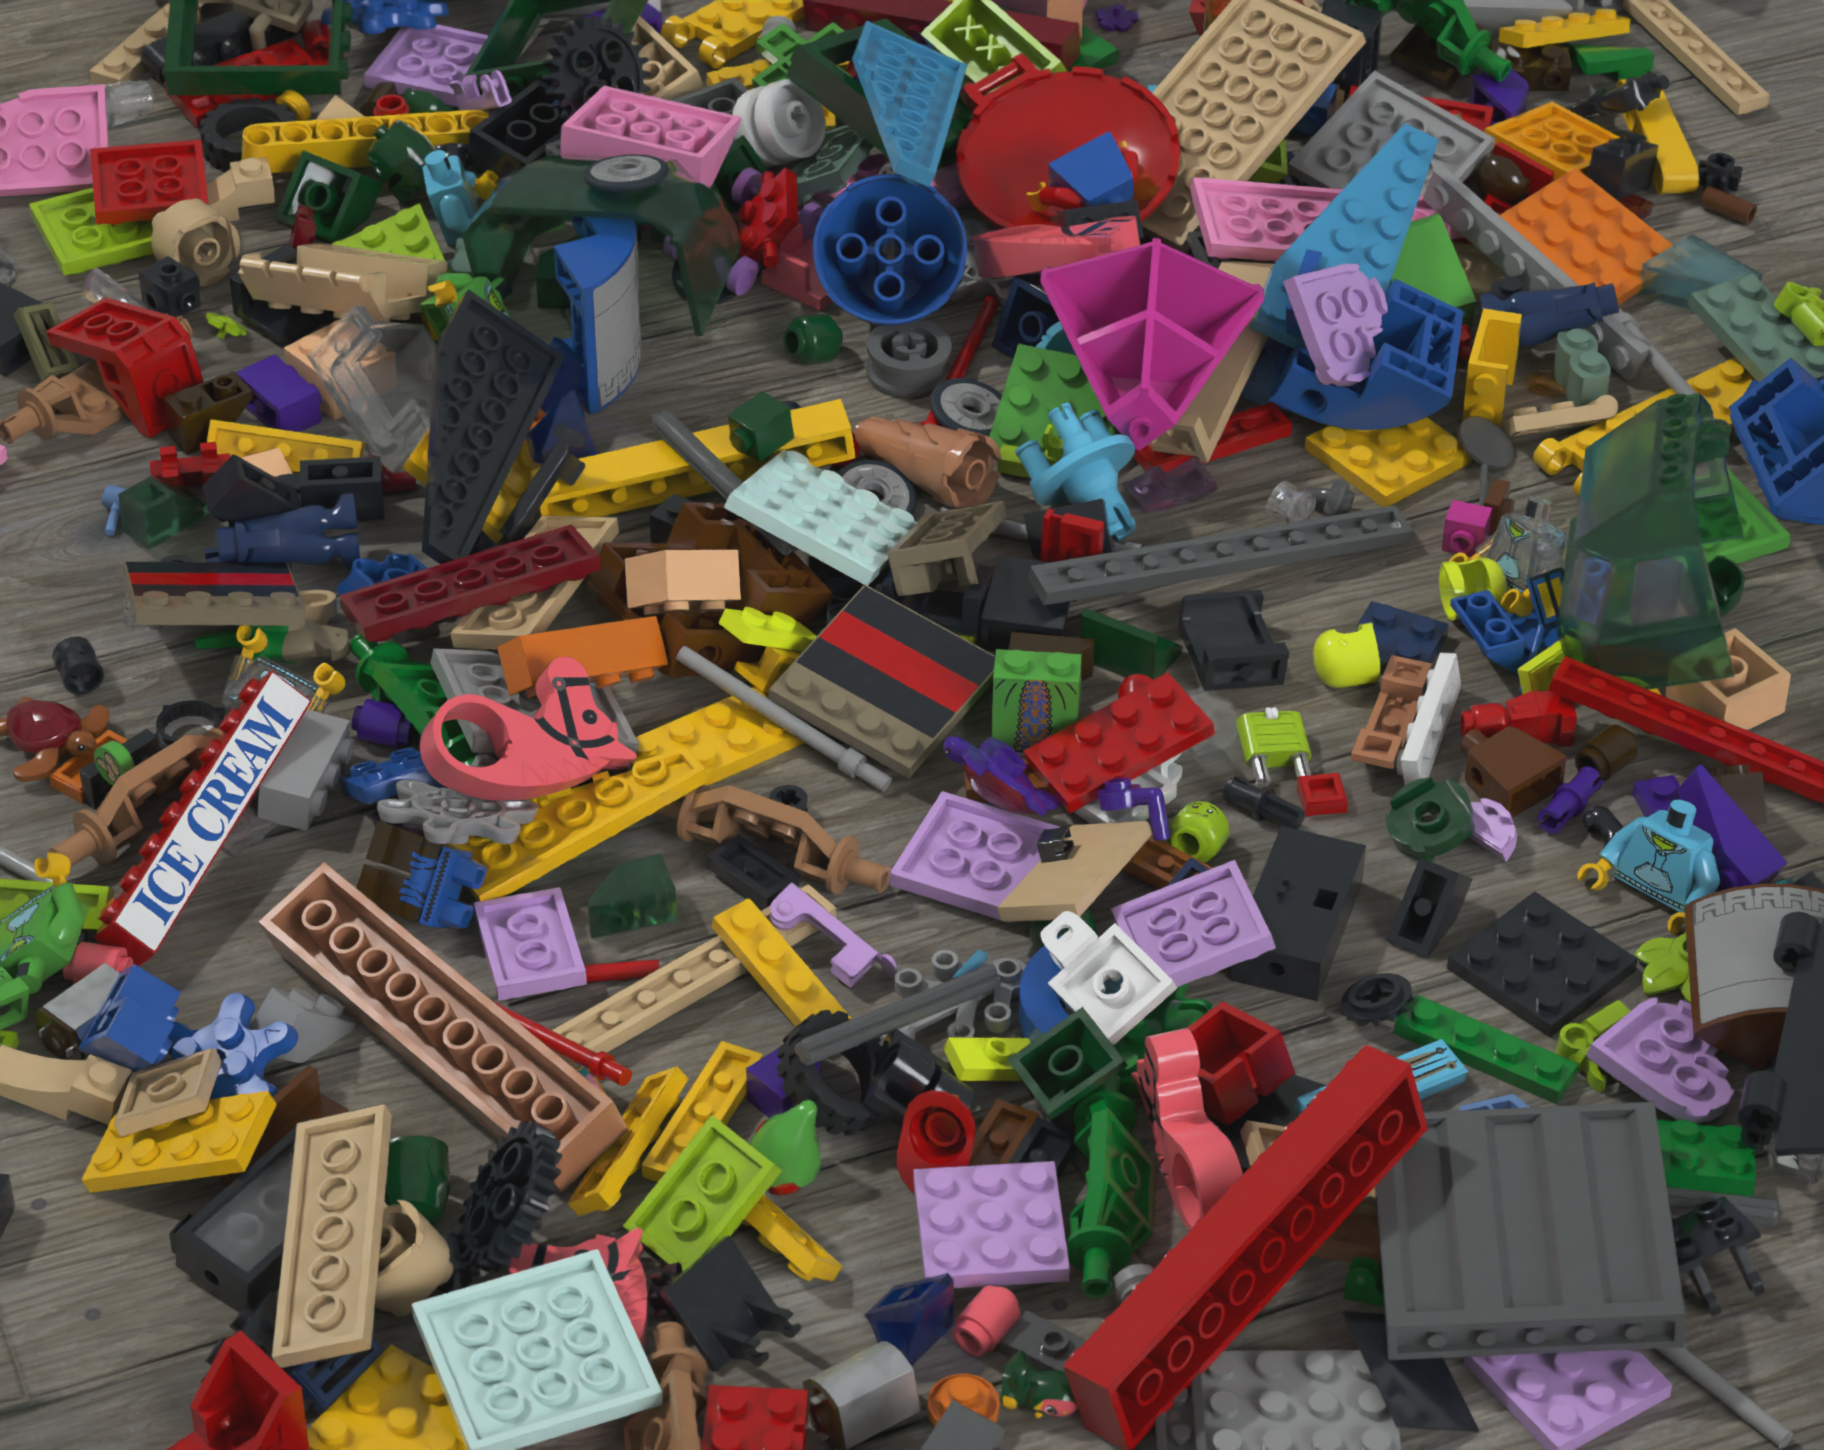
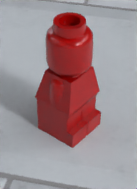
[1460,690,1577,747]

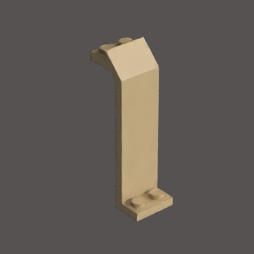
[1147,260,1275,463]

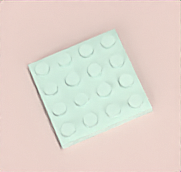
[724,450,918,586]
[412,1249,663,1450]

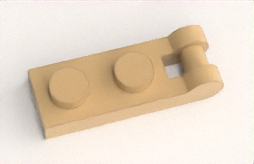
[1502,395,1618,437]

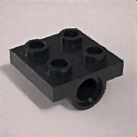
[864,1028,975,1129]

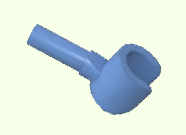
[102,485,131,536]

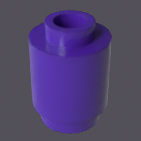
[351,699,416,748]

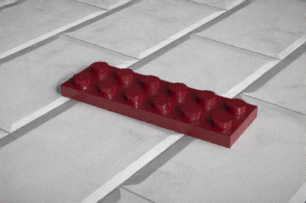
[339,524,602,642]

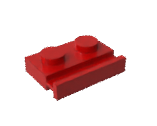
[1041,508,1105,562]

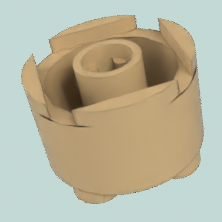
[151,198,240,287]
[375,1200,453,1317]

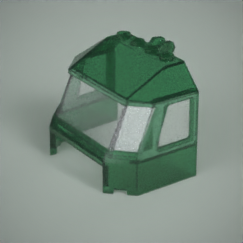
[1557,393,1744,690]

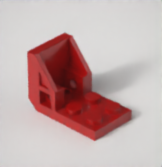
[46,297,204,438]
[166,1330,310,1450]

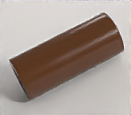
[1700,186,1757,225]

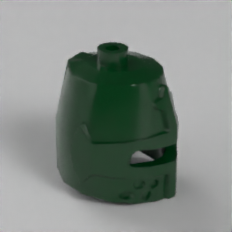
[366,120,437,205]
[384,1135,450,1225]

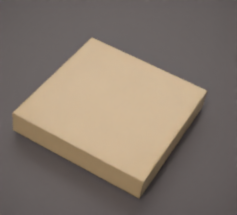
[114,1048,222,1137]

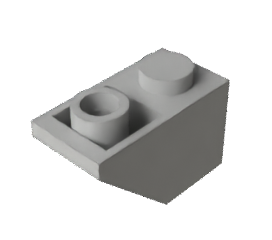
[250,987,356,1063]

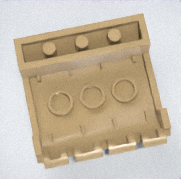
[238,243,448,324]

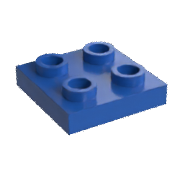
[339,748,444,805]

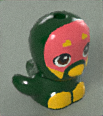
[1001,1350,1078,1419]

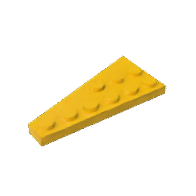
[447,747,710,902]

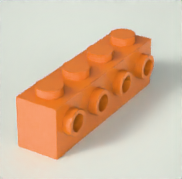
[497,616,669,700]

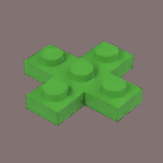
[752,22,853,89]

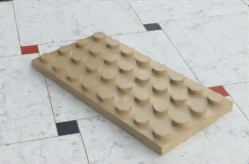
[1141,0,1366,254]

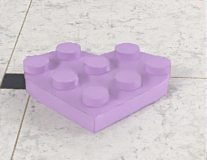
[1283,264,1388,386]
[1586,997,1734,1125]

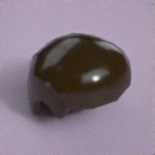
[1477,155,1532,205]

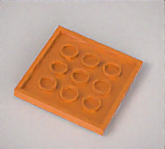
[1499,168,1685,306]

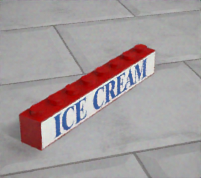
[94,670,312,967]

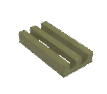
[13,301,80,382]

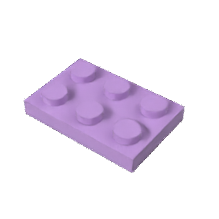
[473,887,587,1001]

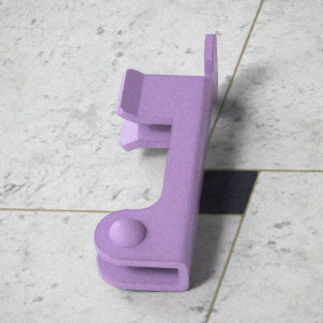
[448,70,511,111]
[770,882,897,987]

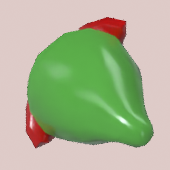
[749,1100,821,1195]

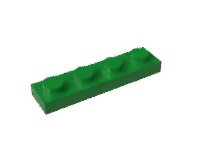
[1394,994,1579,1105]

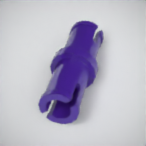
[1537,766,1603,834]

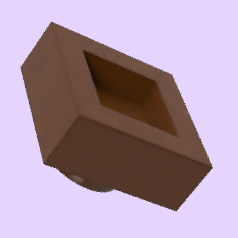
[1483,479,1514,537]

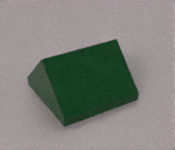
[1081,608,1184,680]

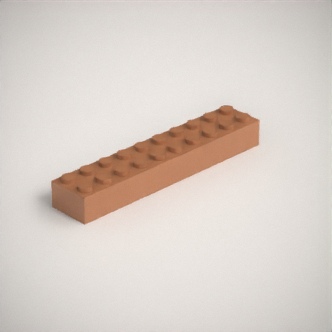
[259,862,628,1193]

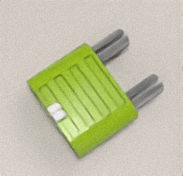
[1236,707,1312,786]

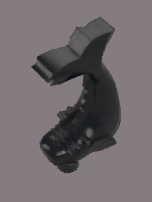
[1569,71,1669,118]

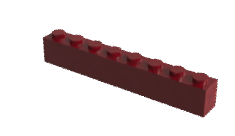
[803,0,1081,71]

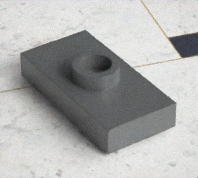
[1000,1310,1087,1371]

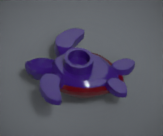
[944,736,1060,816]

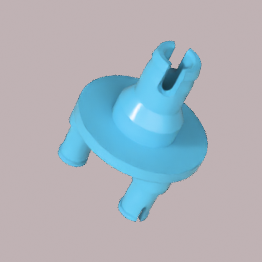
[1015,403,1136,542]

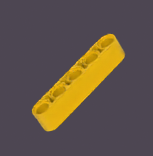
[1617,79,1699,195]

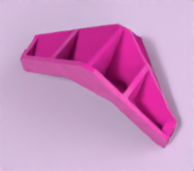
[1040,238,1264,451]

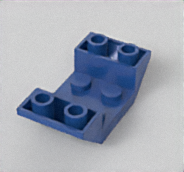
[1450,562,1633,677]

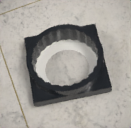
[155,700,227,751]

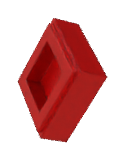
[1296,773,1348,817]

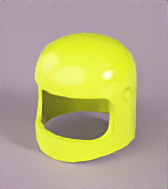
[1439,557,1508,621]
[1313,622,1381,688]

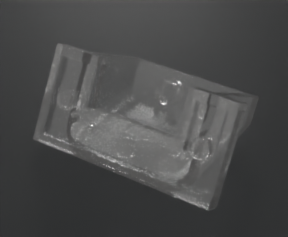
[307,305,436,473]

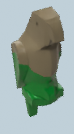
[195,619,350,673]

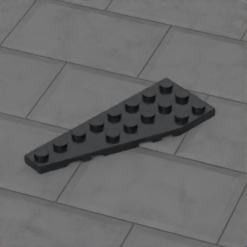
[422,289,565,564]

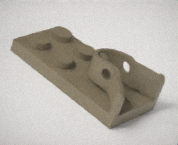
[888,501,1007,596]

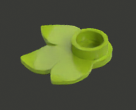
[1634,933,1691,1004]

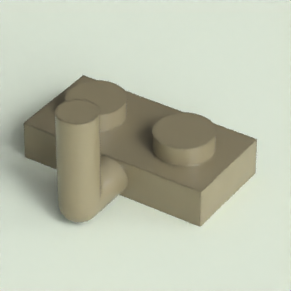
[232,0,313,52]

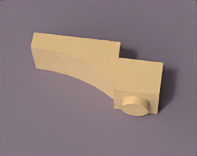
[206,157,275,222]
[0,1045,133,1125]

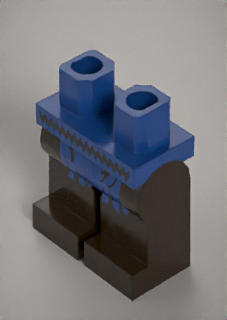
[356,821,487,929]

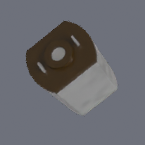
[36,963,119,1060]
[802,1341,921,1450]

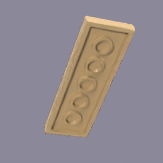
[450,515,619,651]
[272,1104,392,1368]

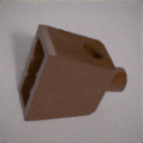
[1460,727,1567,818]

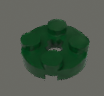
[1385,777,1475,861]

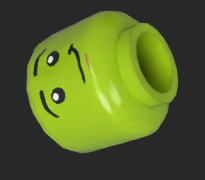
[1167,801,1230,863]

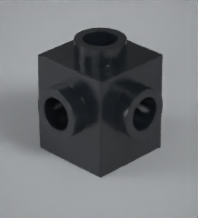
[138,256,201,318]

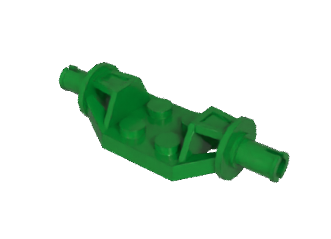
[1346,0,1512,82]
[349,633,479,766]
[1066,1073,1156,1299]

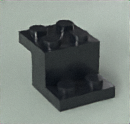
[1319,0,1383,104]

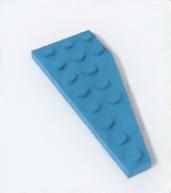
[852,21,967,187]
[1250,123,1439,350]

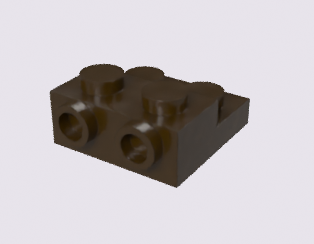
[1390,24,1492,90]
[1491,39,1572,91]

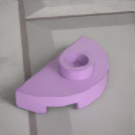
[1469,798,1518,862]

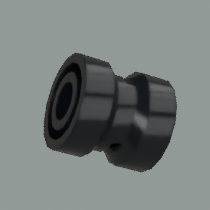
[52,636,104,695]

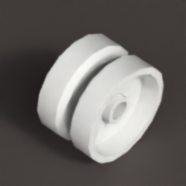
[733,79,826,168]

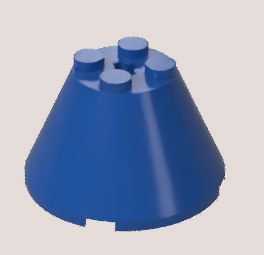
[813,174,967,326]

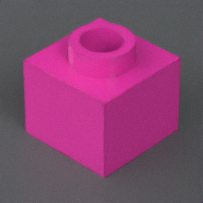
[1442,500,1492,557]

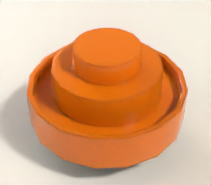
[927,1373,1000,1428]

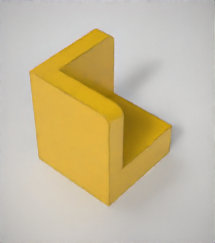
[734,647,801,693]

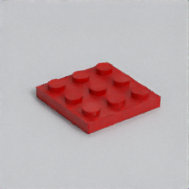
[90,139,209,225]

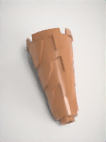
[853,417,1001,509]

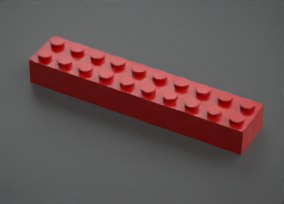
[1063,1045,1428,1450]

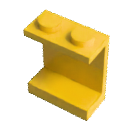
[1462,308,1522,428]

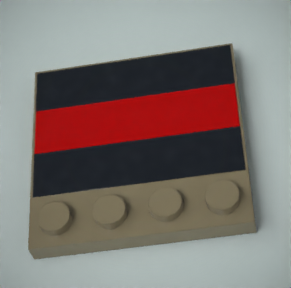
[123,562,306,626]
[769,584,995,779]

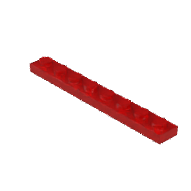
[1548,656,1824,804]

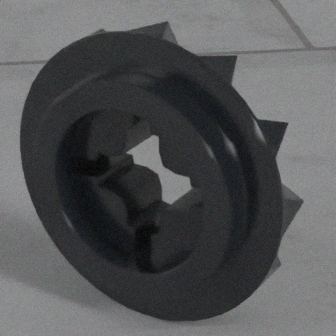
[1341,973,1414,1027]

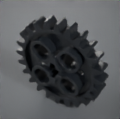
[542,15,652,121]
[458,1121,562,1273]

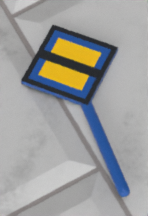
[1519,567,1577,693]

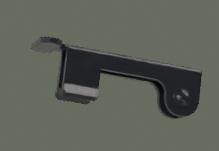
[498,423,586,542]

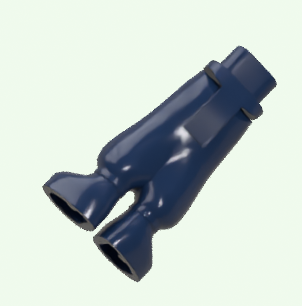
[1480,282,1620,347]
[216,493,360,570]

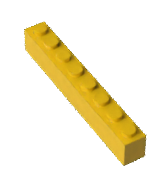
[530,399,856,517]

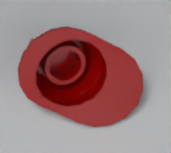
[897,1090,976,1193]

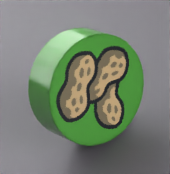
[94,741,135,785]

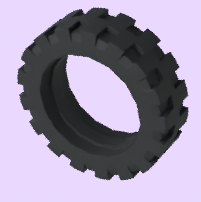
[200,97,296,173]
[777,1010,882,1136]

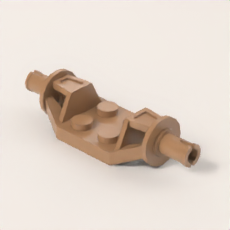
[0,316,193,444]
[48,727,223,867]
[655,785,891,895]
[623,1322,708,1450]

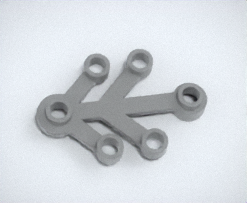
[879,950,1026,1046]

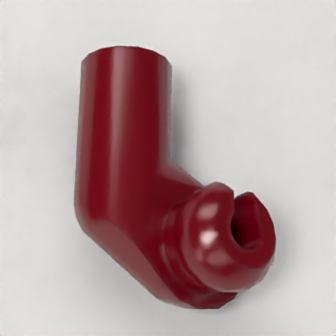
[366,455,417,495]

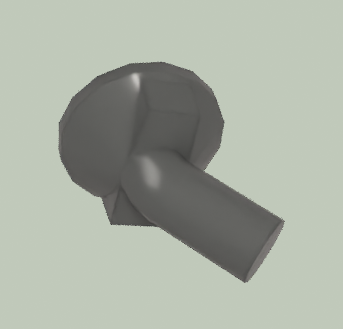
[1301,480,1355,516]

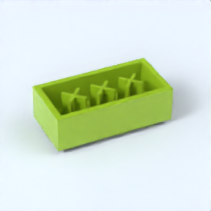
[920,0,1068,95]

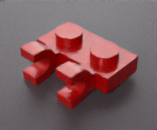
[149,442,230,492]

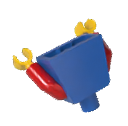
[1026,131,1139,212]

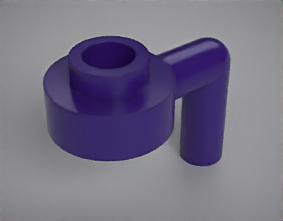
[1097,777,1170,841]

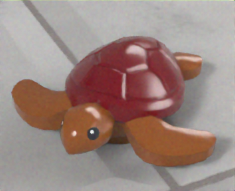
[0,697,109,782]

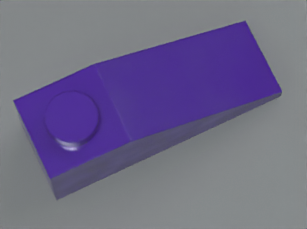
[1677,764,1787,891]

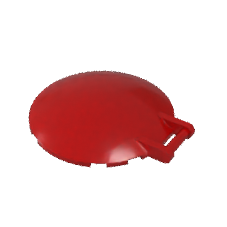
[957,53,1181,229]

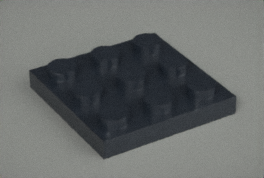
[1447,891,1638,1038]

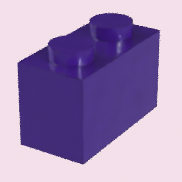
[235,354,322,432]

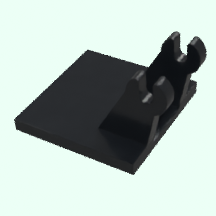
[1671,1196,1764,1317]
[659,1235,801,1372]

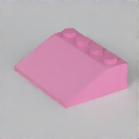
[559,86,742,200]

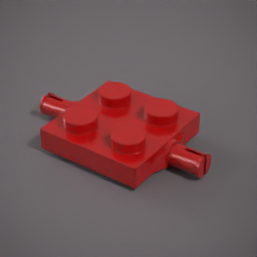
[738,168,799,268]

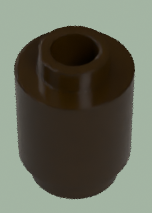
[1575,724,1638,783]

